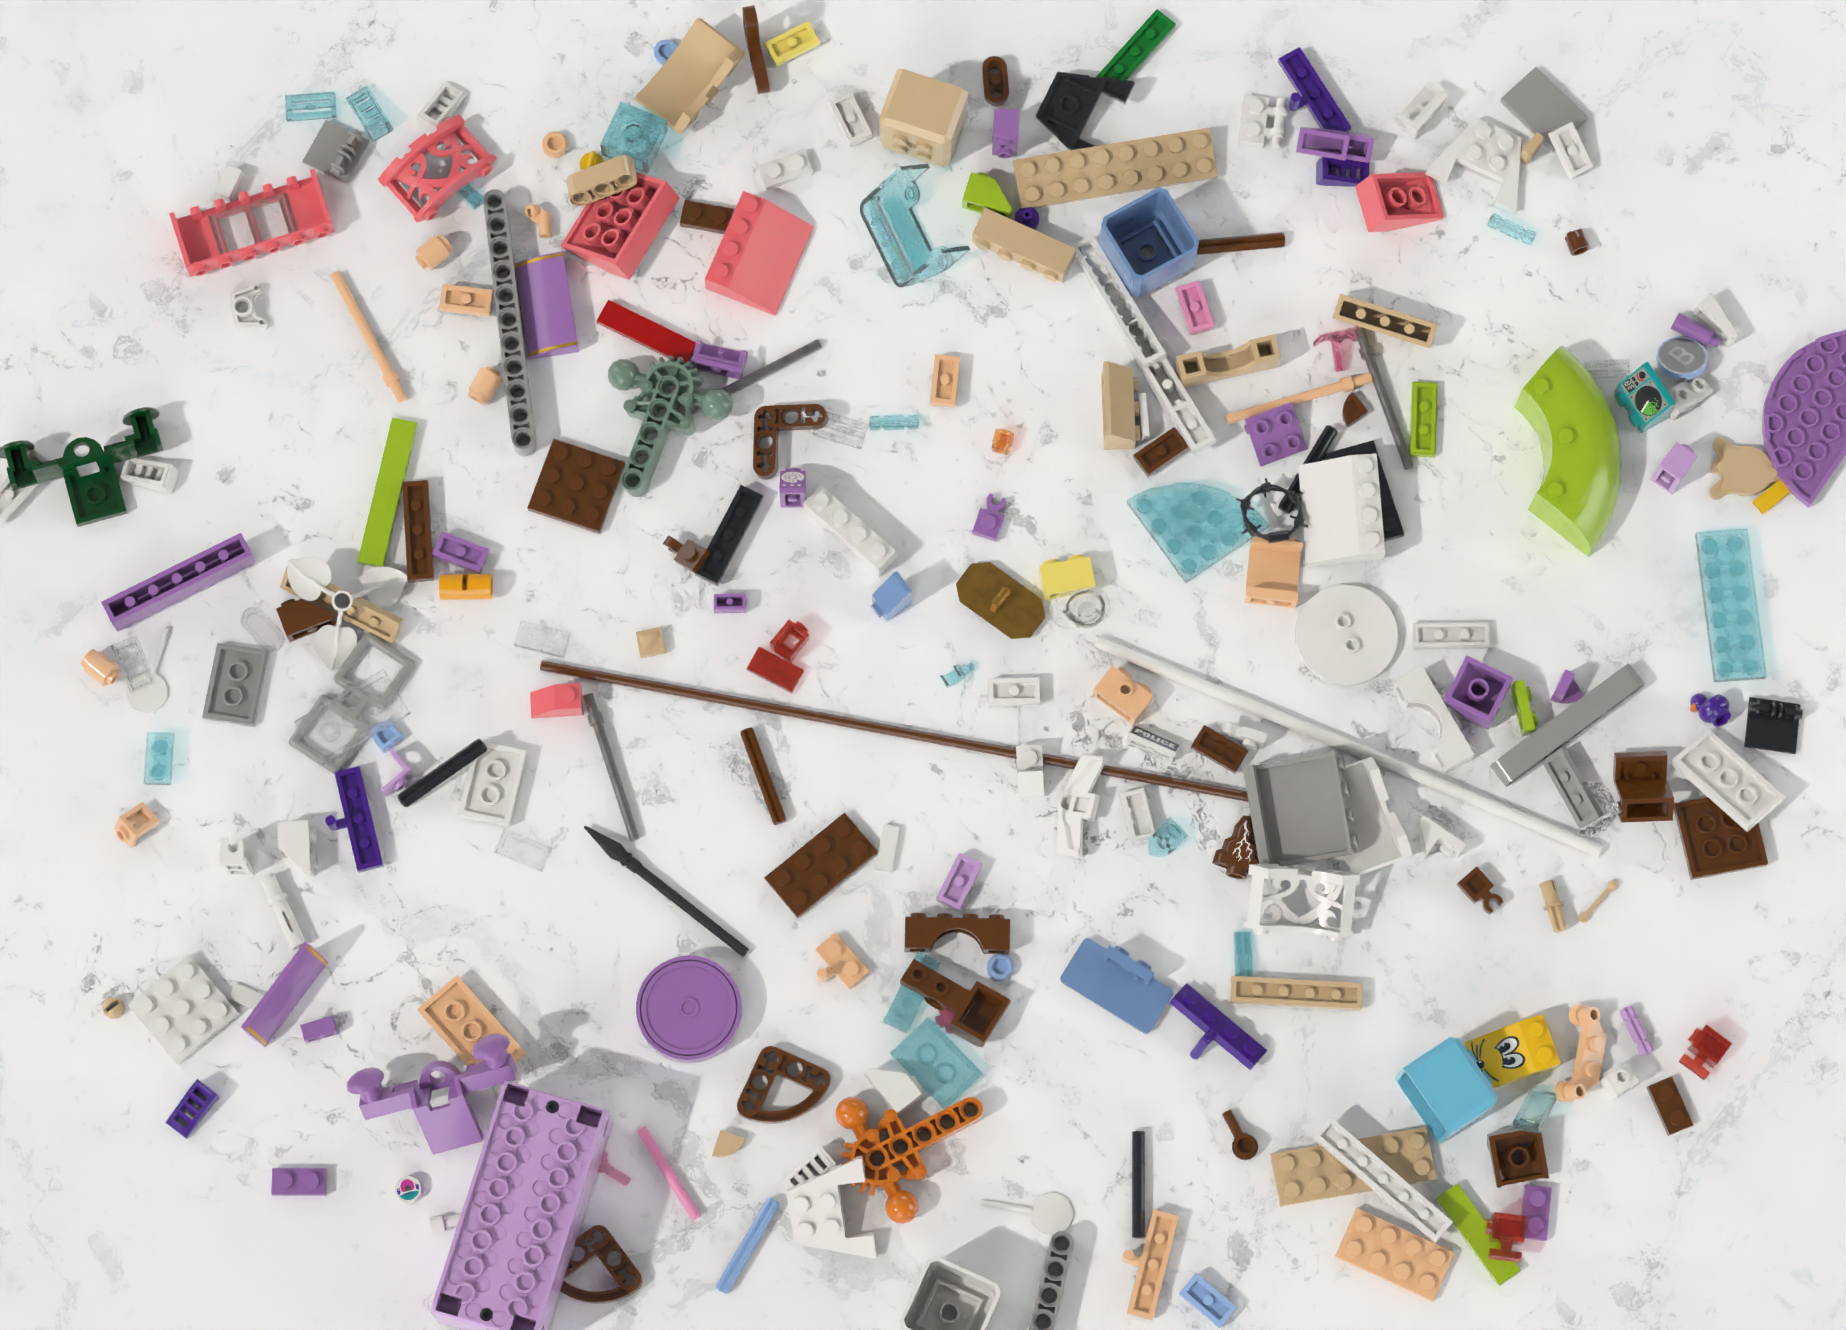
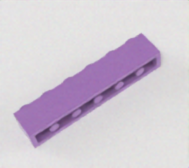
[101,533,257,632]

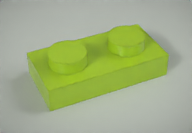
[1510,680,1538,737]

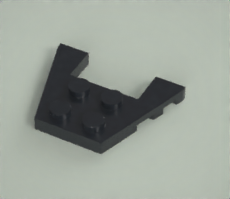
[1035,72,1135,150]

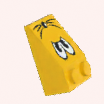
[1464,1014,1561,1089]

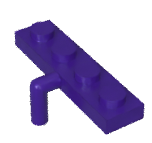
[1278,47,1352,132]
[325,766,384,873]
[1169,983,1268,1070]

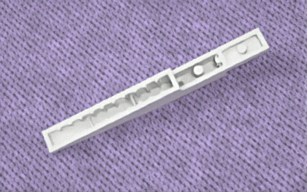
[1071,235,1216,454]

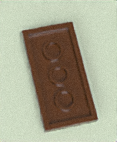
[764,812,878,919]

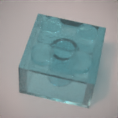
[600,101,668,174]

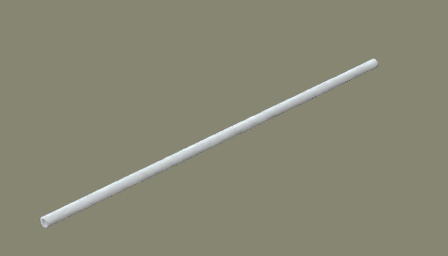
[1095,636,1603,857]

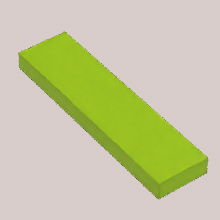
[1435,1183,1521,1286]

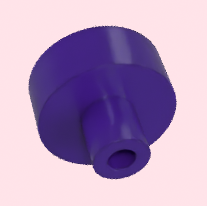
[1014,207,1040,230]

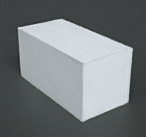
[215,165,244,202]

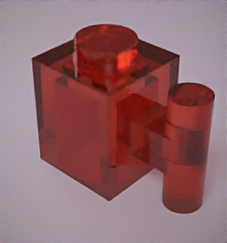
[1678,1024,1732,1080]
[1485,1212,1526,1263]

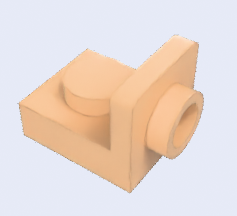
[115,802,159,848]

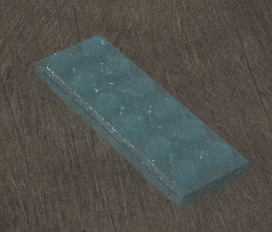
[1695,528,1767,683]

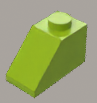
[962,172,1012,219]

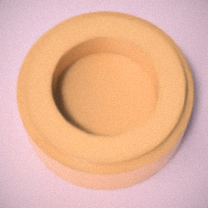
[542,132,568,158]

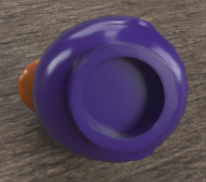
[1690,693,1731,727]

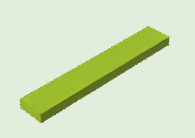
[357,418,418,567]

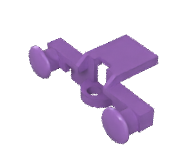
[347,1033,517,1155]

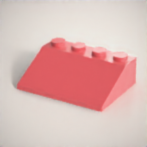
[561,172,680,280]
[705,191,814,316]

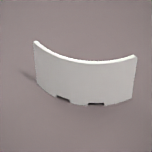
[1342,757,1413,875]

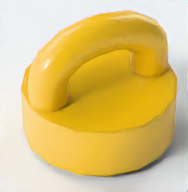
[580,151,604,170]

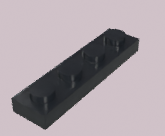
[695,485,764,586]

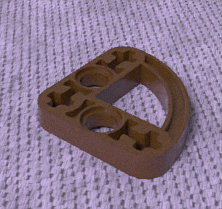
[737,1046,831,1124]
[560,1225,643,1304]

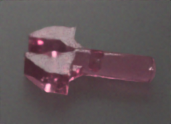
[598,1151,631,1186]

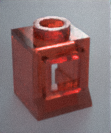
[770,619,810,664]

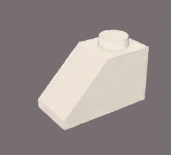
[864,1069,922,1116]

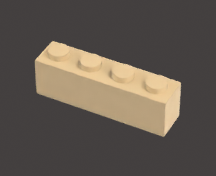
[972,208,1076,283]
[1332,293,1438,348]

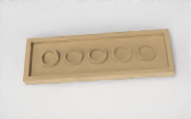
[1270,1127,1437,1207]

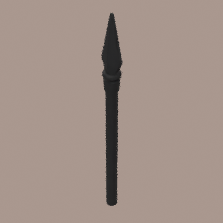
[584,826,749,957]

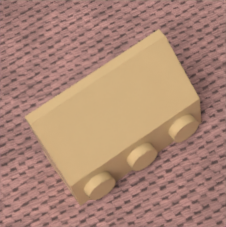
[1101,361,1140,450]

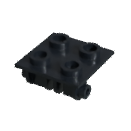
[1744,697,1803,754]

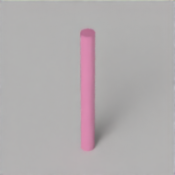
[636,1126,701,1221]

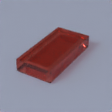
[747,647,804,694]

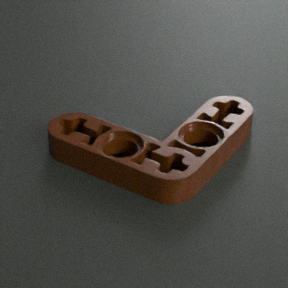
[742,5,770,94]
[753,404,829,480]

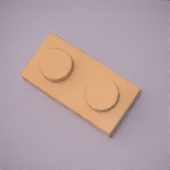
[439,284,494,317]
[930,354,960,408]

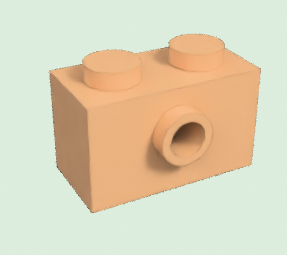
[1093,665,1153,726]

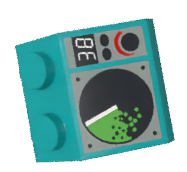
[1614,362,1676,433]

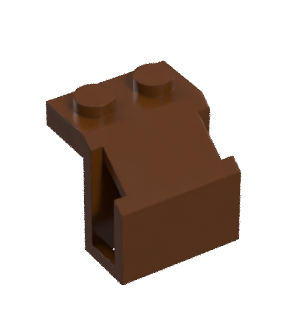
[1613,751,1674,823]

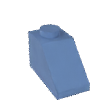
[871,571,912,621]

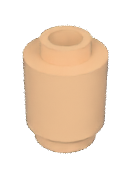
[415,234,453,270]
[468,366,502,405]
[81,649,120,686]

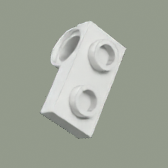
[1667,375,1713,420]

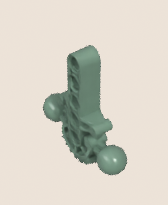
[608,355,733,497]

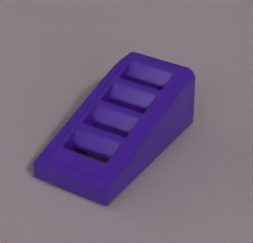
[1316,157,1370,187]
[165,1079,220,1139]

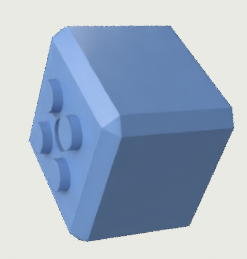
[1099,187,1199,298]

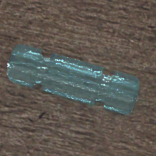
[1488,213,1536,245]
[869,415,919,431]

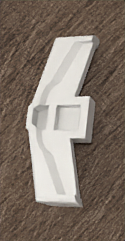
[1057,753,1109,858]

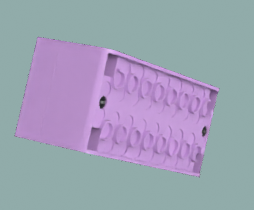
[431,1080,613,1330]

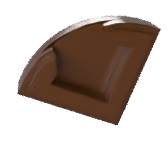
[1342,392,1368,428]

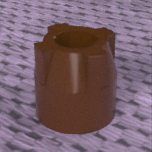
[1565,229,1590,256]

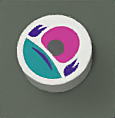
[395,1176,422,1203]

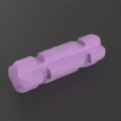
[1620,1005,1654,1056]

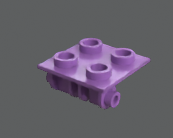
[1244,402,1307,467]

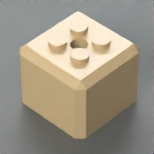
[879,69,969,167]

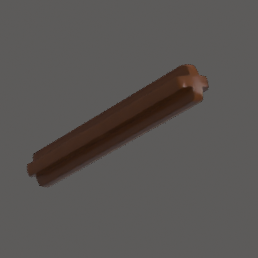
[1197,232,1285,255]
[740,727,786,825]

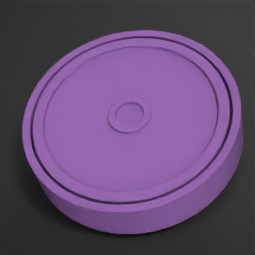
[636,956,742,1063]

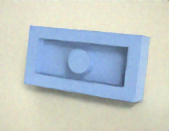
[1179,1273,1237,1329]

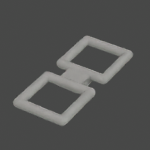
[289,632,416,774]

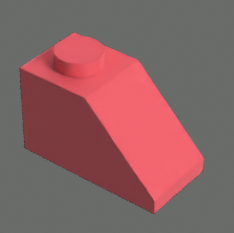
[530,683,583,719]

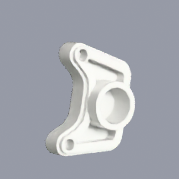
[230,284,268,330]

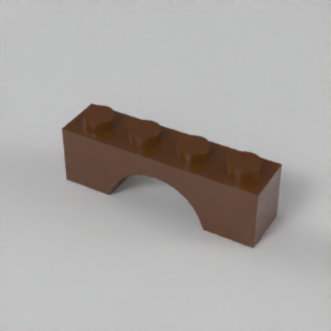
[904,913,1010,954]

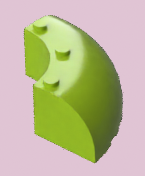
[1514,345,1622,556]

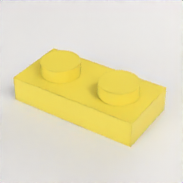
[764,21,820,67]

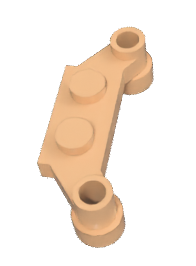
[1554,1004,1607,1102]

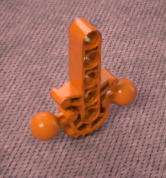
[835,1097,983,1224]

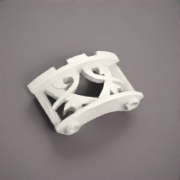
[1244,864,1360,941]

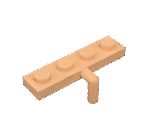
[1122,1209,1179,1321]

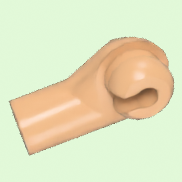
[525,204,552,238]

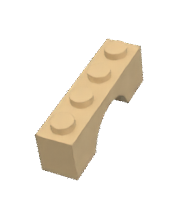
[1174,334,1281,388]

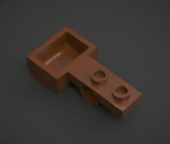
[900,959,1011,1047]

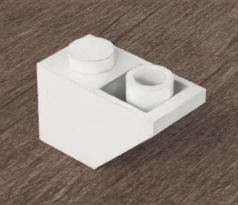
[277,820,318,877]

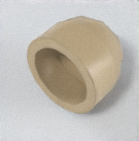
[103,997,125,1019]

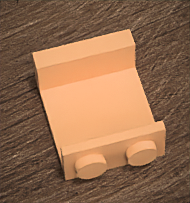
[1244,537,1303,608]

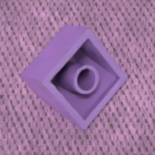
[1444,655,1513,730]

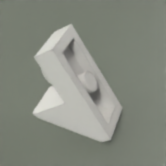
[1016,744,1045,797]
[1417,815,1466,859]

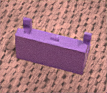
[691,340,748,379]

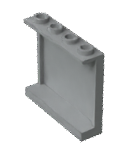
[1243,750,1359,867]

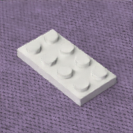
[1671,729,1785,832]

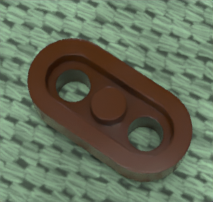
[982,56,1009,106]

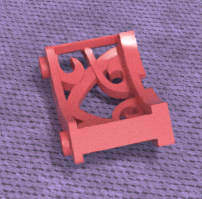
[378,114,497,223]

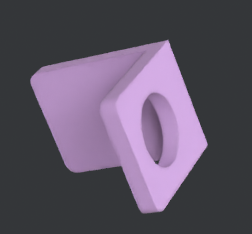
[381,748,413,797]

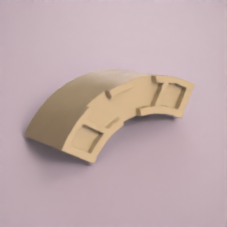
[635,18,745,135]

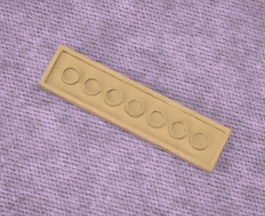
[1012,127,1218,208]

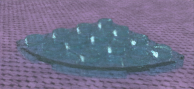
[1126,483,1269,583]

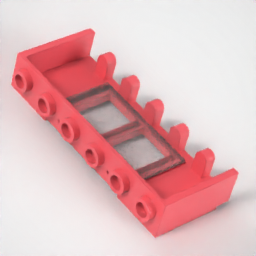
[169,168,335,277]

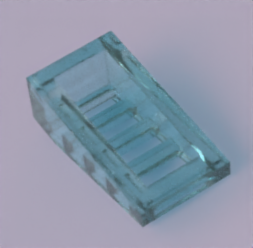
[346,86,393,142]

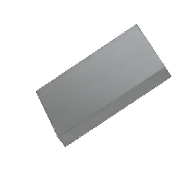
[1500,67,1589,152]
[202,643,269,727]

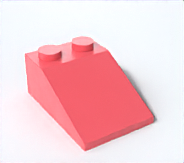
[1355,172,1444,232]

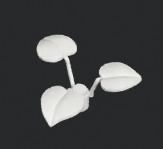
[287,557,407,671]

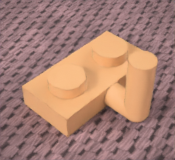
[815,933,869,990]

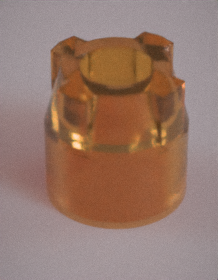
[991,429,1015,455]

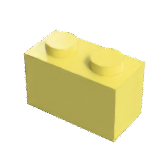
[1039,554,1096,601]

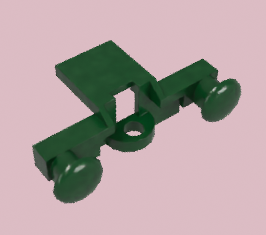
[0,407,164,527]

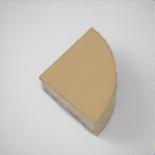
[712,1130,746,1158]

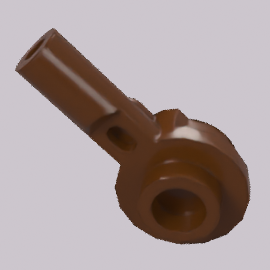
[1222,1110,1258,1160]

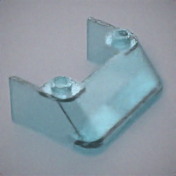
[860,163,970,287]

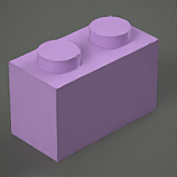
[1651,442,1698,494]

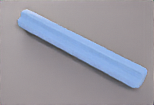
[716,1197,780,1294]

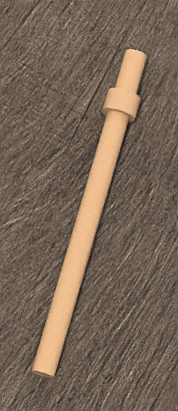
[331,271,407,403]
[1225,372,1373,424]

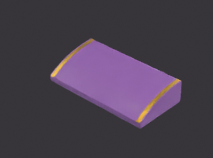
[515,251,579,360]
[241,942,328,1047]

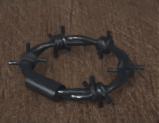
[1236,478,1309,543]

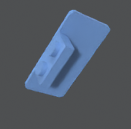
[1060,938,1173,1034]

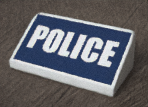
[1126,725,1180,762]

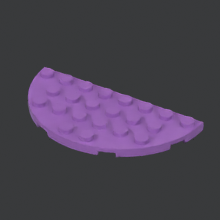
[1762,330,1846,508]

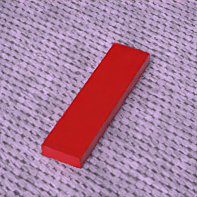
[596,299,696,364]

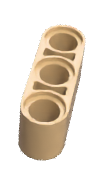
[566,155,637,206]

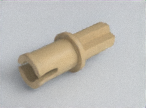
[1539,880,1567,933]

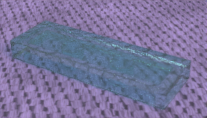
[883,951,941,1034]

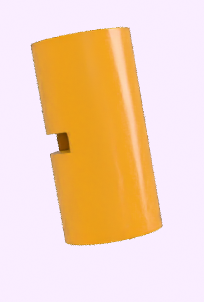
[439,574,493,600]

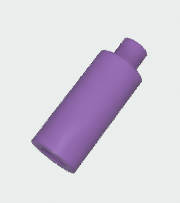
[1670,312,1721,348]

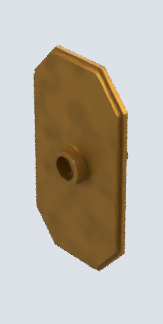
[956,562,1046,639]

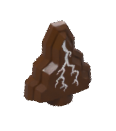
[1212,815,1259,879]

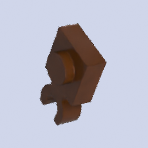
[1456,866,1503,915]

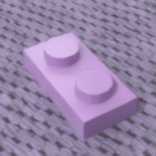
[936,853,982,911]

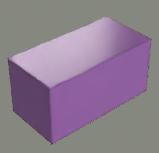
[714,593,746,613]
[300,1016,338,1043]

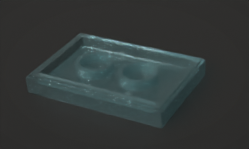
[890,1017,983,1109]

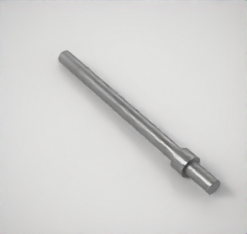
[1354,328,1414,470]
[684,339,822,414]
[583,693,640,841]

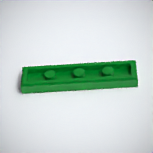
[1096,9,1176,81]

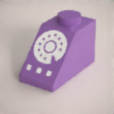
[779,467,806,508]

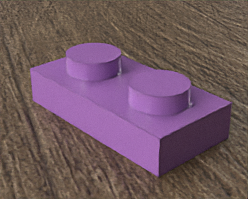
[432,531,490,574]
[271,1168,327,1196]
[1519,1184,1552,1241]

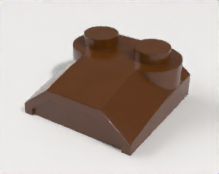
[1487,1125,1549,1188]

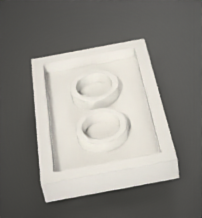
[458,742,527,827]

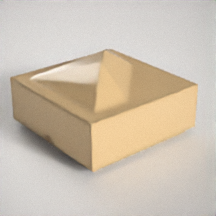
[1520,132,1544,164]
[636,627,666,658]

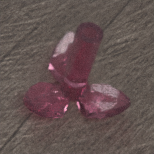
[1313,331,1356,372]

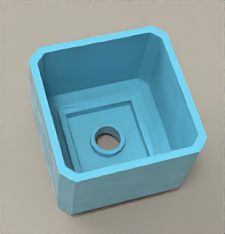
[1395,1037,1498,1144]

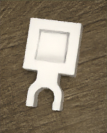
[1221,721,1267,750]

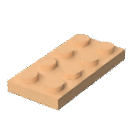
[417,975,526,1089]
[1335,1208,1454,1302]

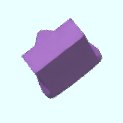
[1550,669,1583,704]

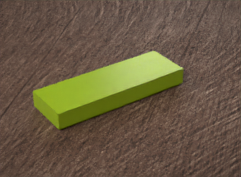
[1409,381,1438,458]

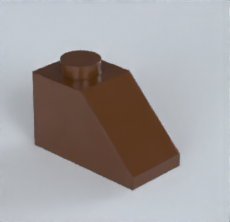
[276,599,337,642]

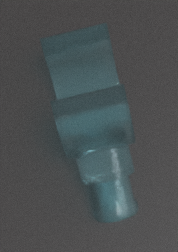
[940,663,975,688]

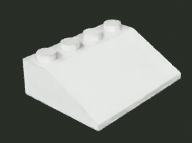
[1298,453,1385,565]

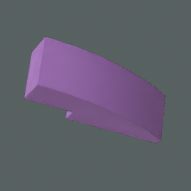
[1296,127,1374,163]

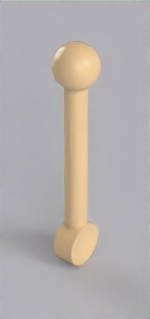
[1578,880,1618,923]

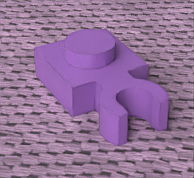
[972,493,1006,542]

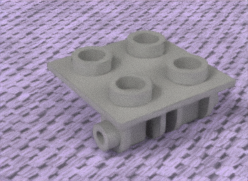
[302,120,370,183]

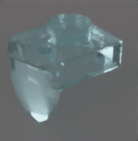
[1148,817,1188,857]

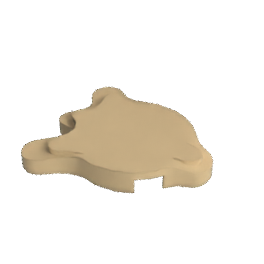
[1709,438,1780,500]

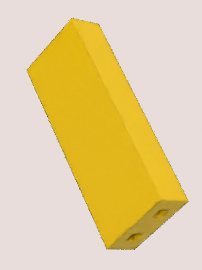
[1752,479,1790,515]

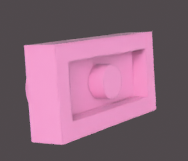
[1175,280,1215,336]

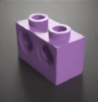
[992,109,1019,158]

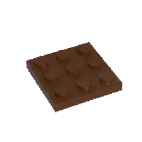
[527,438,626,534]
[1674,797,1768,880]

